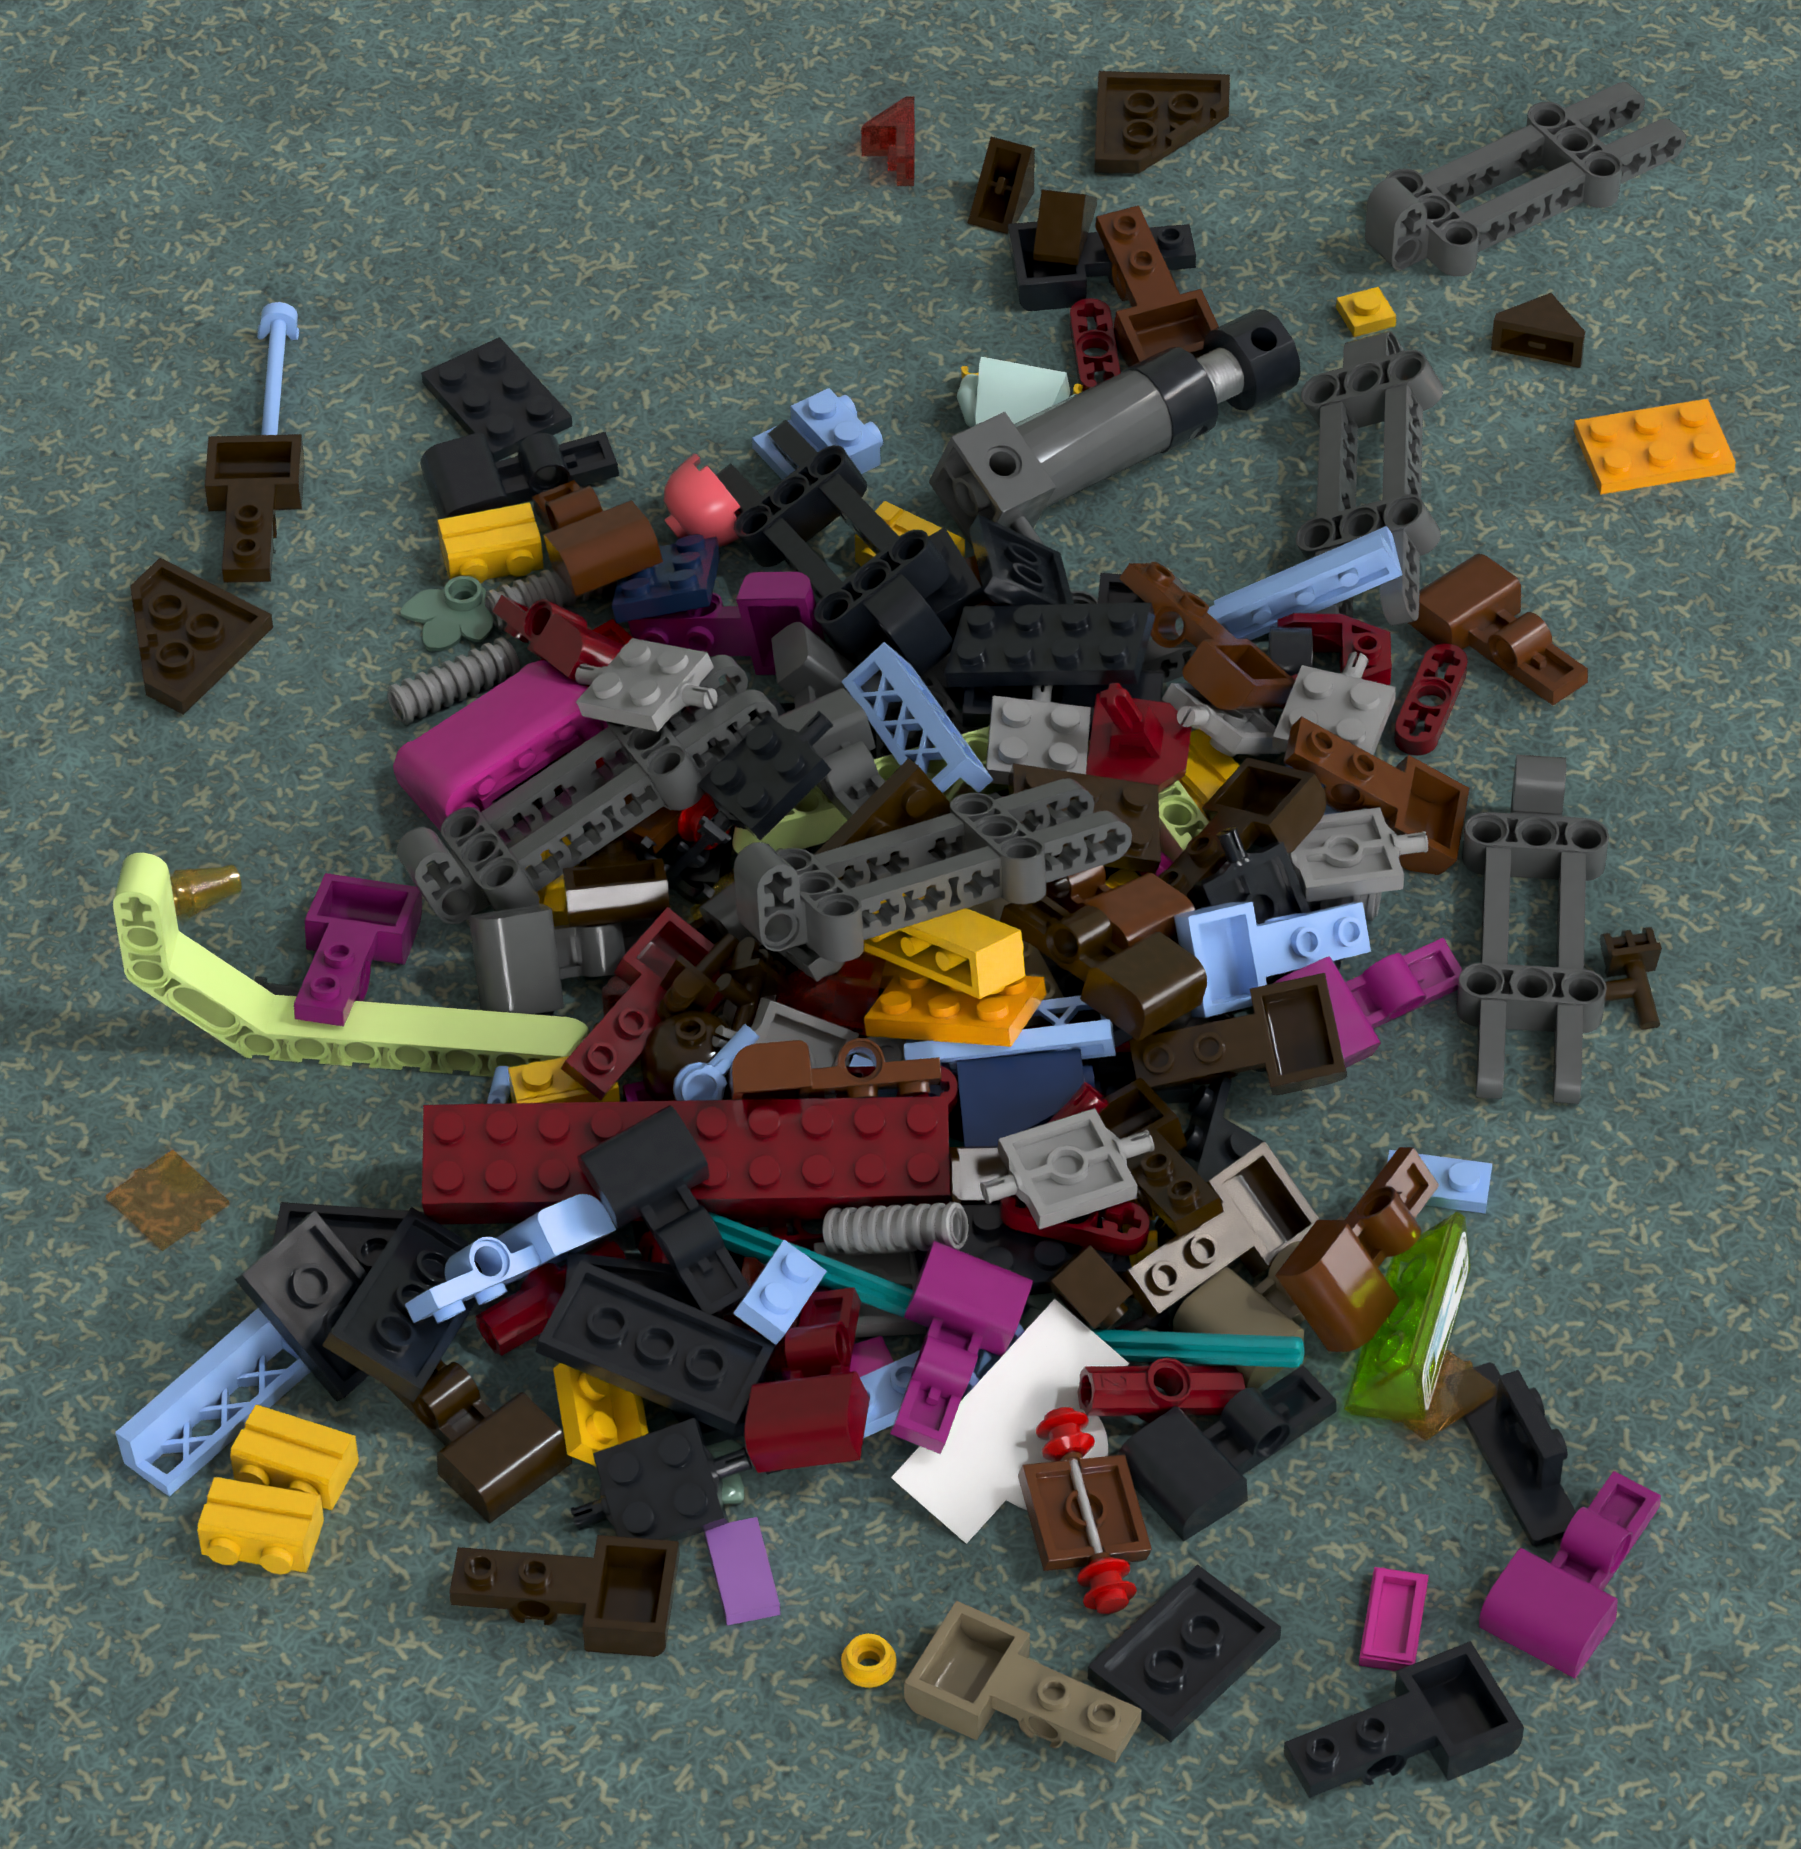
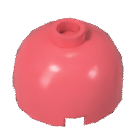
[664,453,740,547]

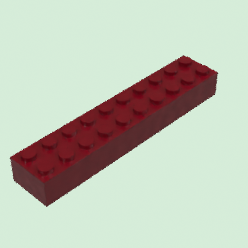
[422,1096,950,1225]

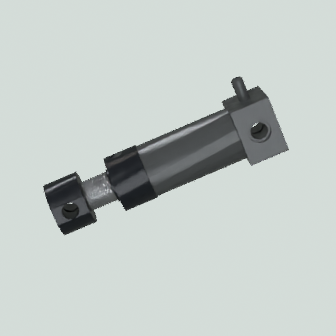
[929,309,1301,547]

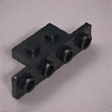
[1155,1075,1264,1248]
[1445,1362,1576,1546]

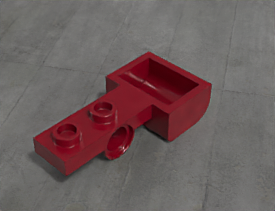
[493,595,625,687]
[561,907,732,1101]
[745,1287,870,1473]

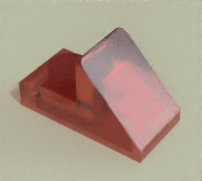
[861,96,915,186]

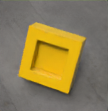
[1336,287,1396,337]

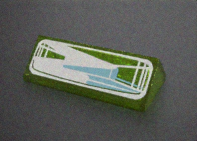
[1344,1211,1471,1424]

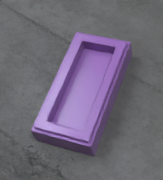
[704,1517,780,1625]

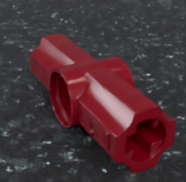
[475,1240,626,1356]
[1077,1358,1245,1423]

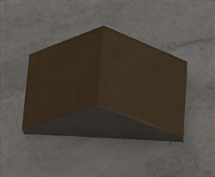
[968,136,1035,234]
[1033,189,1097,265]
[1491,293,1586,368]

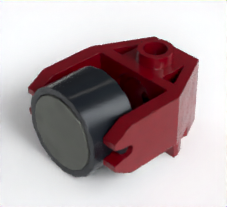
[1268,613,1392,709]

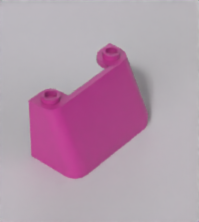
[393,660,608,832]

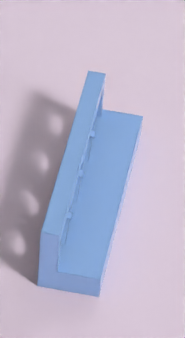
[1207,526,1402,640]
[841,642,993,793]
[904,996,1116,1075]
[115,1308,311,1497]

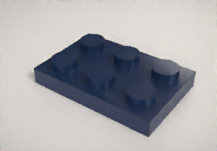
[612,534,721,623]

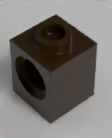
[1044,1245,1133,1330]

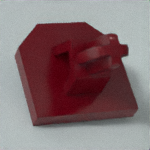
[1086,683,1192,793]

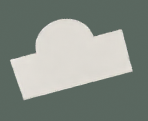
[891,1299,1129,1544]

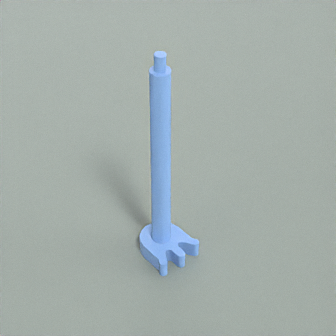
[257,302,299,435]

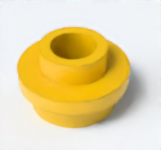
[841,1633,897,1688]

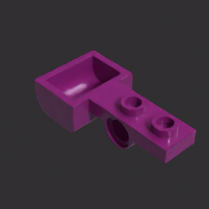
[628,572,825,675]
[294,873,422,1027]
[1273,938,1462,1068]
[890,1240,1033,1454]
[1479,1471,1661,1678]

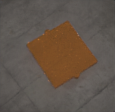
[106,1150,230,1251]
[1368,1346,1497,1441]

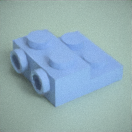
[752,388,883,480]

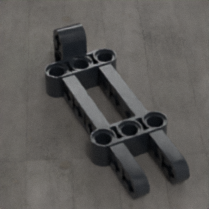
[716,420,954,676]

